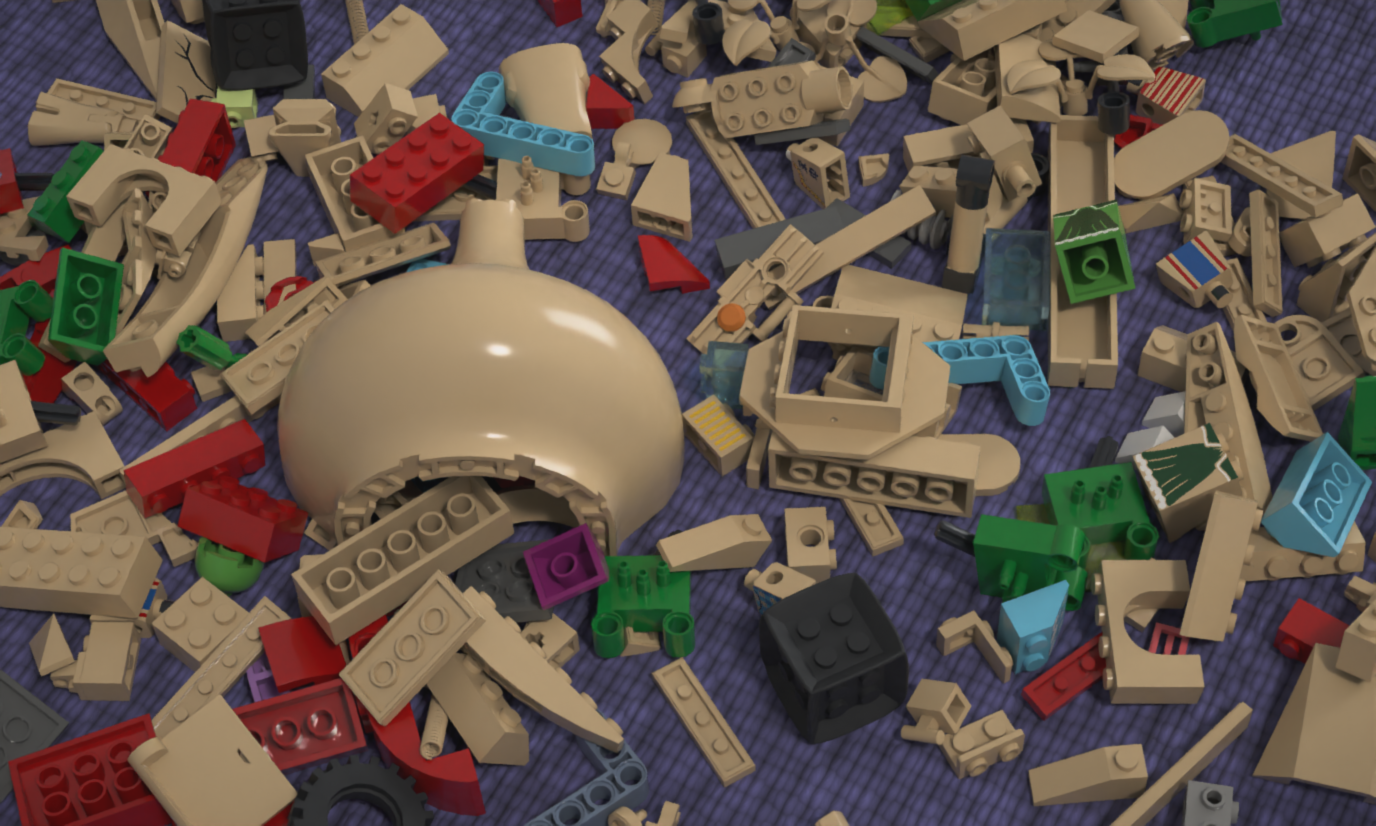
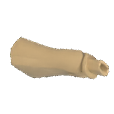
[28,91,138,146]

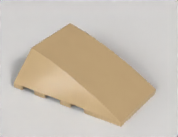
[115,188,157,337]
[1252,643,1376,805]

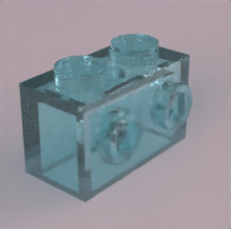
[700,341,749,409]

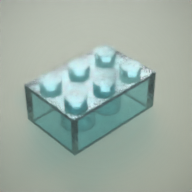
[981,228,1051,331]

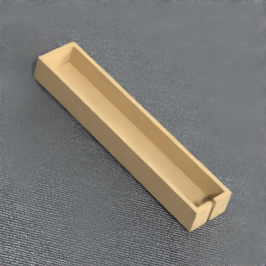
[1048,115,1118,389]

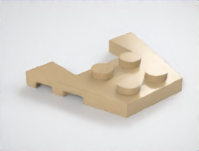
[659,0,776,62]
[0,196,49,261]
[70,490,198,567]

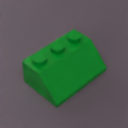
[27,140,104,243]
[48,247,124,366]

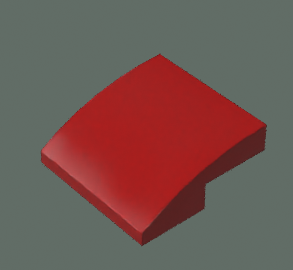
[258,616,347,693]

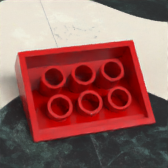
[8,713,172,826]

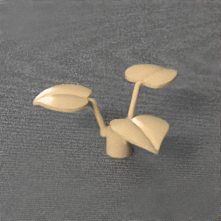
[722,0,833,66]
[778,0,907,103]
[1007,39,1155,116]

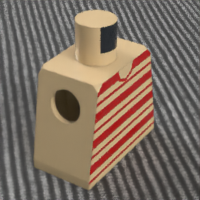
[1126,67,1206,125]

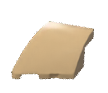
[1266,131,1336,220]

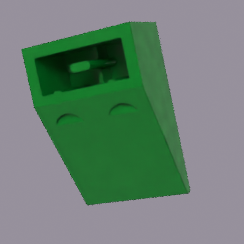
[1338,376,1376,470]

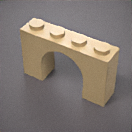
[66,144,222,256]
[1091,560,1205,704]

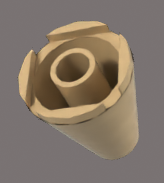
[1119,0,1194,71]

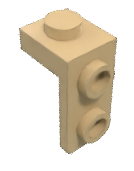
[936,610,1013,684]

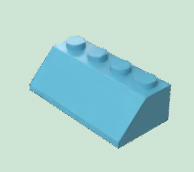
[1261,432,1372,557]

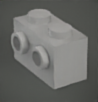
[1181,780,1239,826]

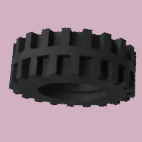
[287,755,434,826]

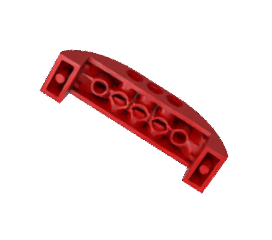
[349,600,486,816]

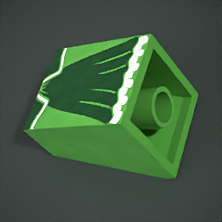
[1053,199,1136,304]

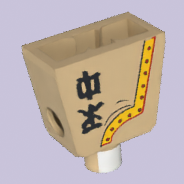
[786,137,850,209]

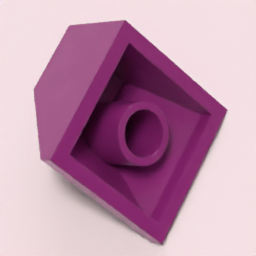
[523,523,610,610]

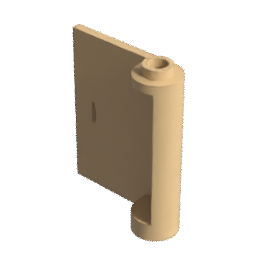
[127,694,298,826]

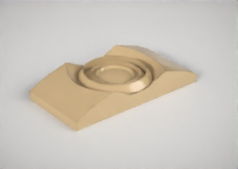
[1234,315,1323,442]

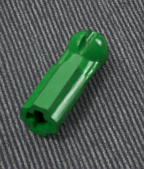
[177,325,248,370]

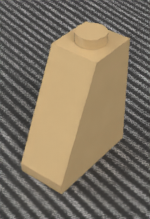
[790,4,867,68]
[631,152,692,242]

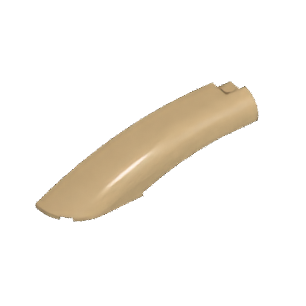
[103,157,268,377]

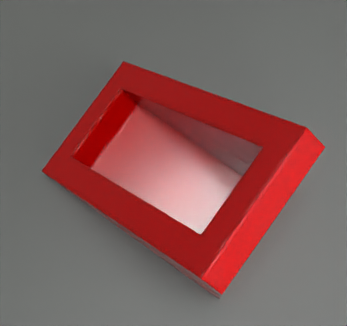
[586,74,635,129]

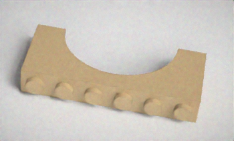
[0,411,126,499]

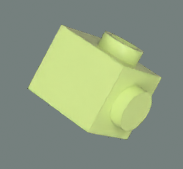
[211,87,258,128]

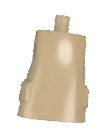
[499,43,593,139]

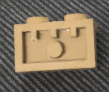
[1179,178,1232,244]
[938,710,1025,779]

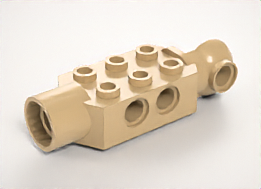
[672,60,853,138]

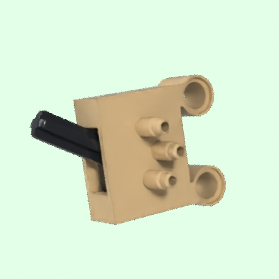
[462,156,591,242]
[0,360,81,463]

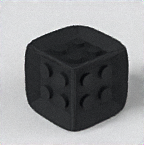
[202,0,308,90]
[759,573,909,744]

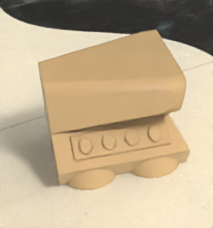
[269,99,341,177]

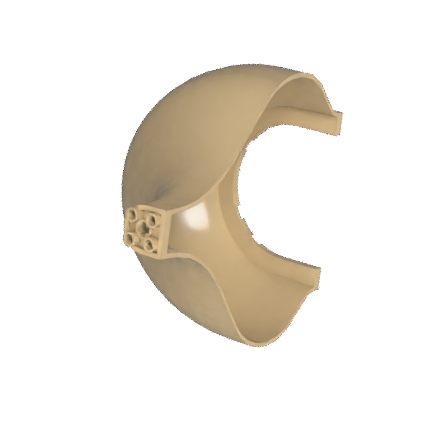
[277,198,685,556]

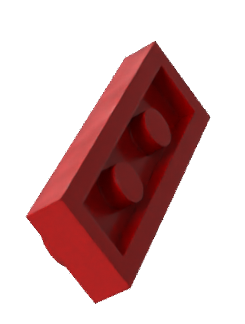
[1021,631,1106,721]

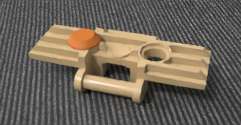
[686,224,824,369]

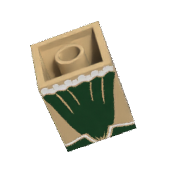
[1132,423,1244,543]

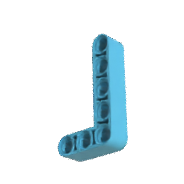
[451,71,595,177]
[869,335,1050,426]

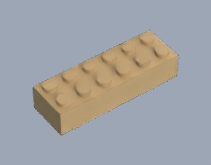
[768,430,981,518]
[291,476,514,645]
[0,527,163,618]

